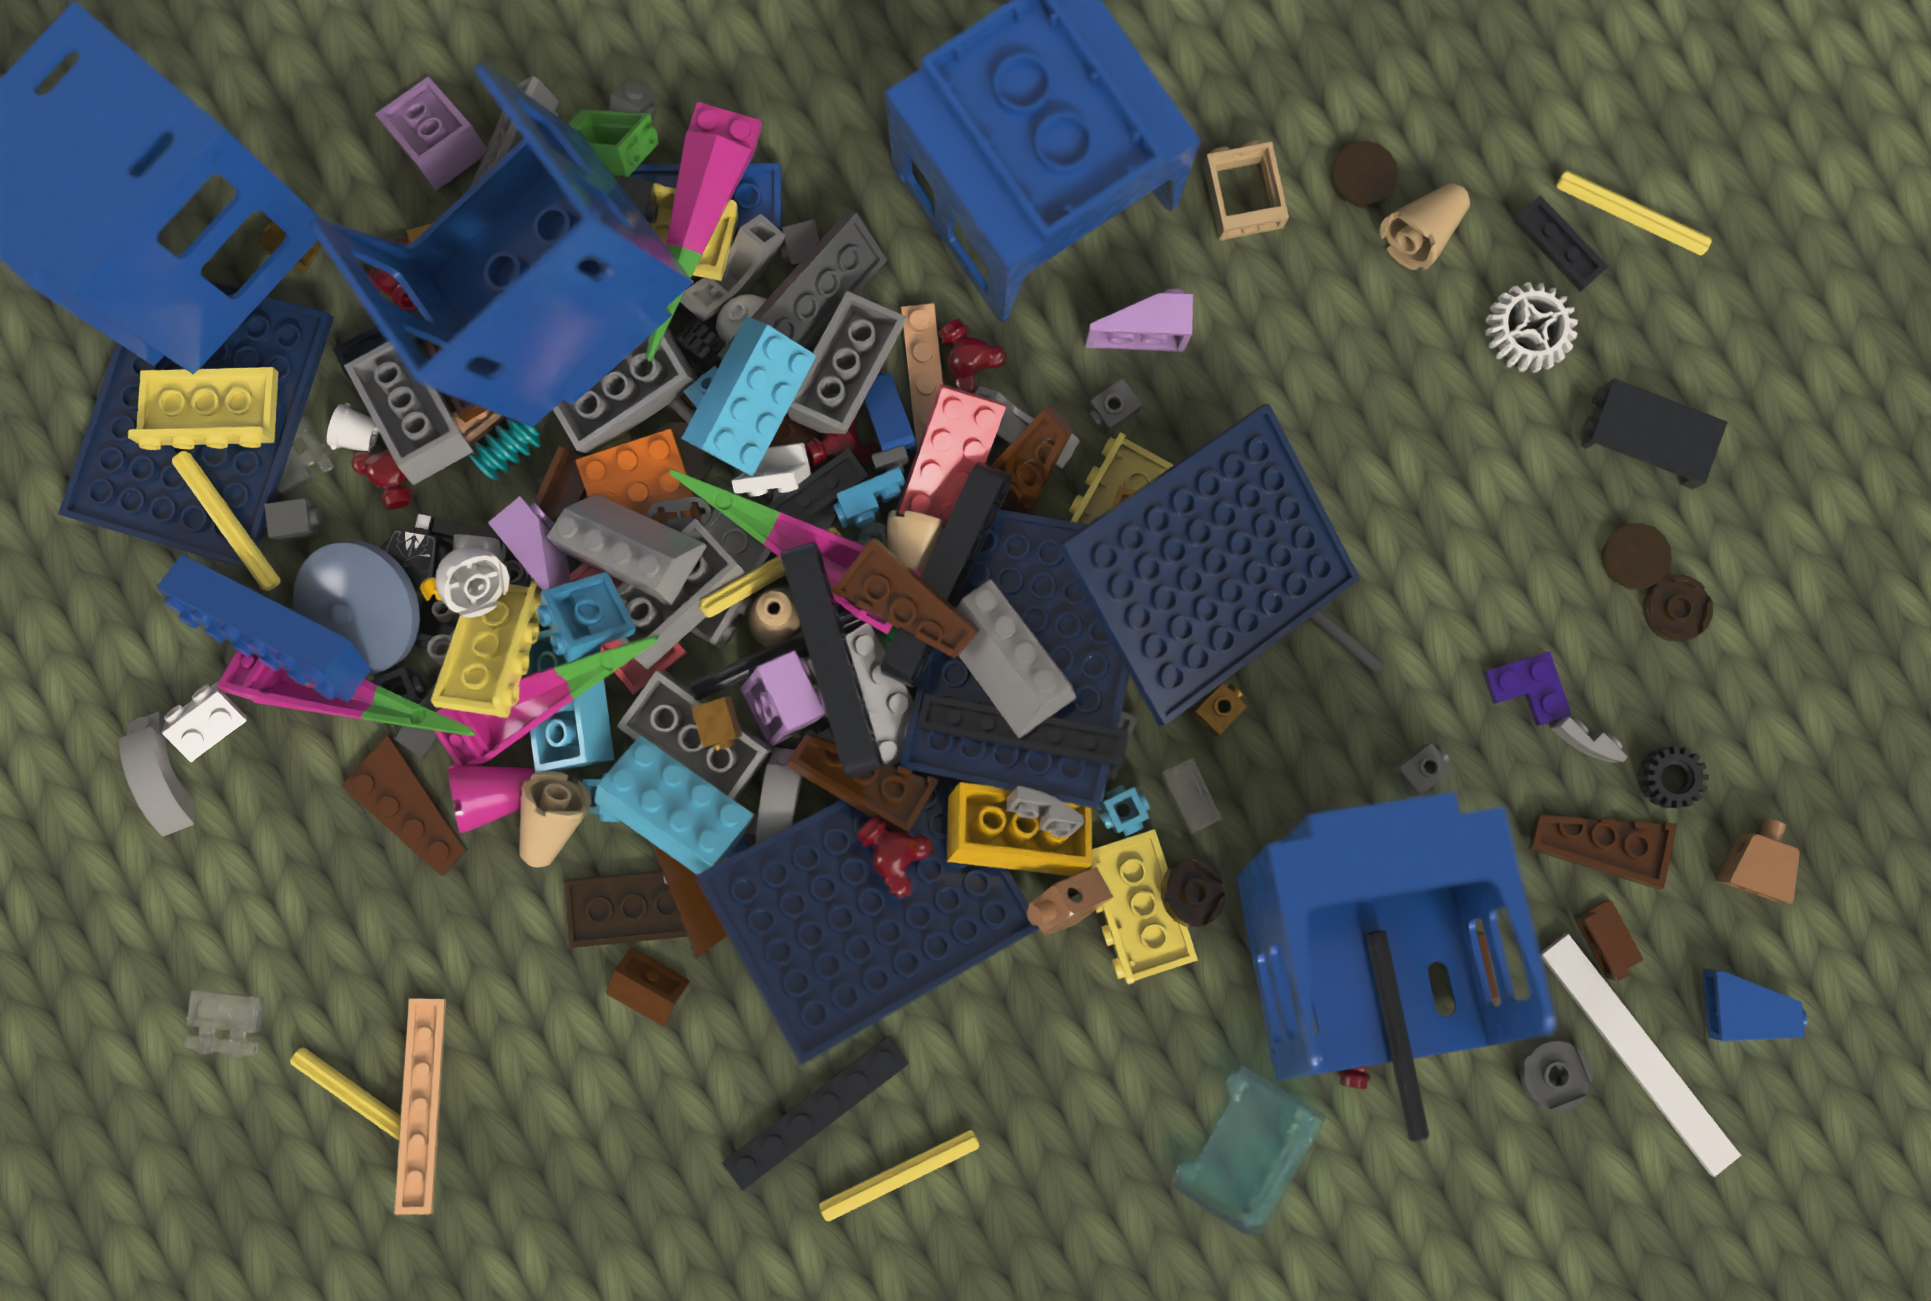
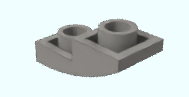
[1550,717,1628,763]
[1006,786,1084,837]

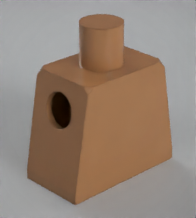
[1716,818,1800,904]
[1027,867,1113,935]

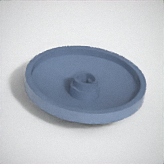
[293,540,420,675]

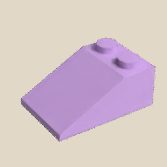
[375,76,487,191]
[1085,289,1193,351]
[488,496,571,591]
[740,651,825,747]

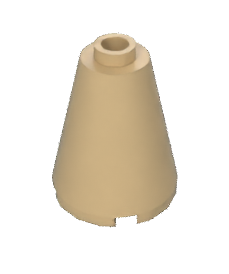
[1380,183,1470,270]
[886,510,944,577]
[748,584,802,647]
[519,771,592,867]

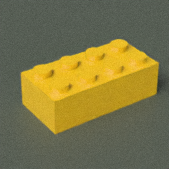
[947,782,1092,876]

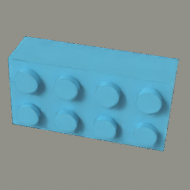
[681,316,817,477]
[523,629,615,772]
[594,735,753,874]

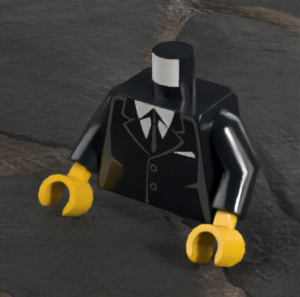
[380,514,453,601]

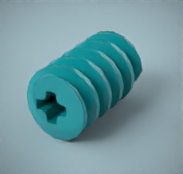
[469,417,542,481]

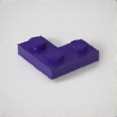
[1483,651,1572,726]

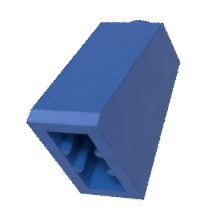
[864,372,917,457]
[1703,969,1807,1041]

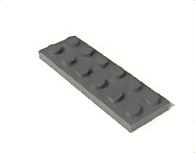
[717,210,887,361]

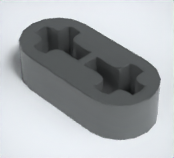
[647,497,713,530]

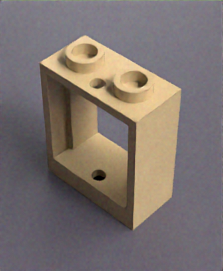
[1203,140,1289,241]

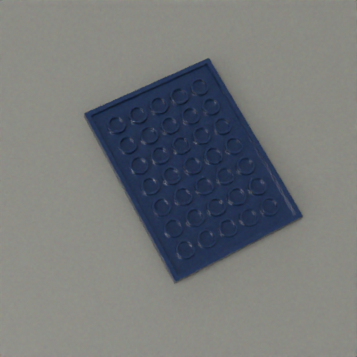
[58,280,334,569]
[1058,404,1360,725]
[900,510,1130,810]
[695,770,1039,1066]

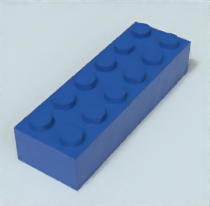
[156,555,372,702]

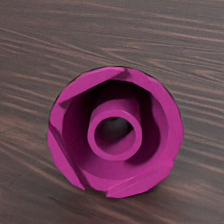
[448,765,535,833]

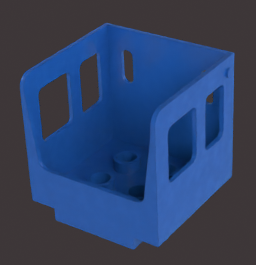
[885,0,1201,323]
[0,1,320,375]
[311,62,694,427]
[1236,792,1554,1081]

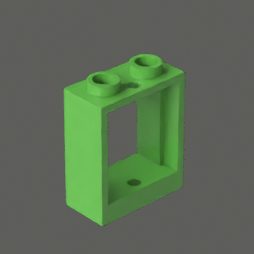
[568,109,658,178]

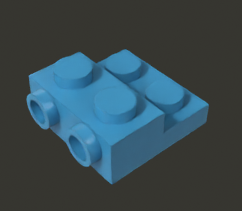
[833,467,905,530]
[537,572,636,662]

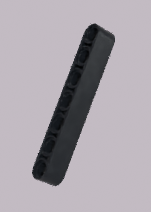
[880,462,1012,687]
[781,541,883,779]

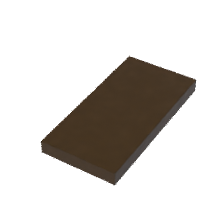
[563,870,688,948]

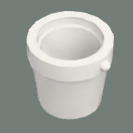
[327,403,380,453]

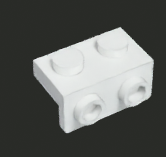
[732,442,811,497]
[162,681,247,762]

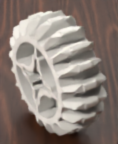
[1485,282,1578,373]

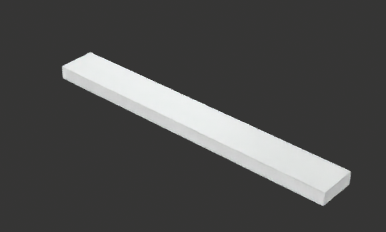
[1539,934,1741,1177]

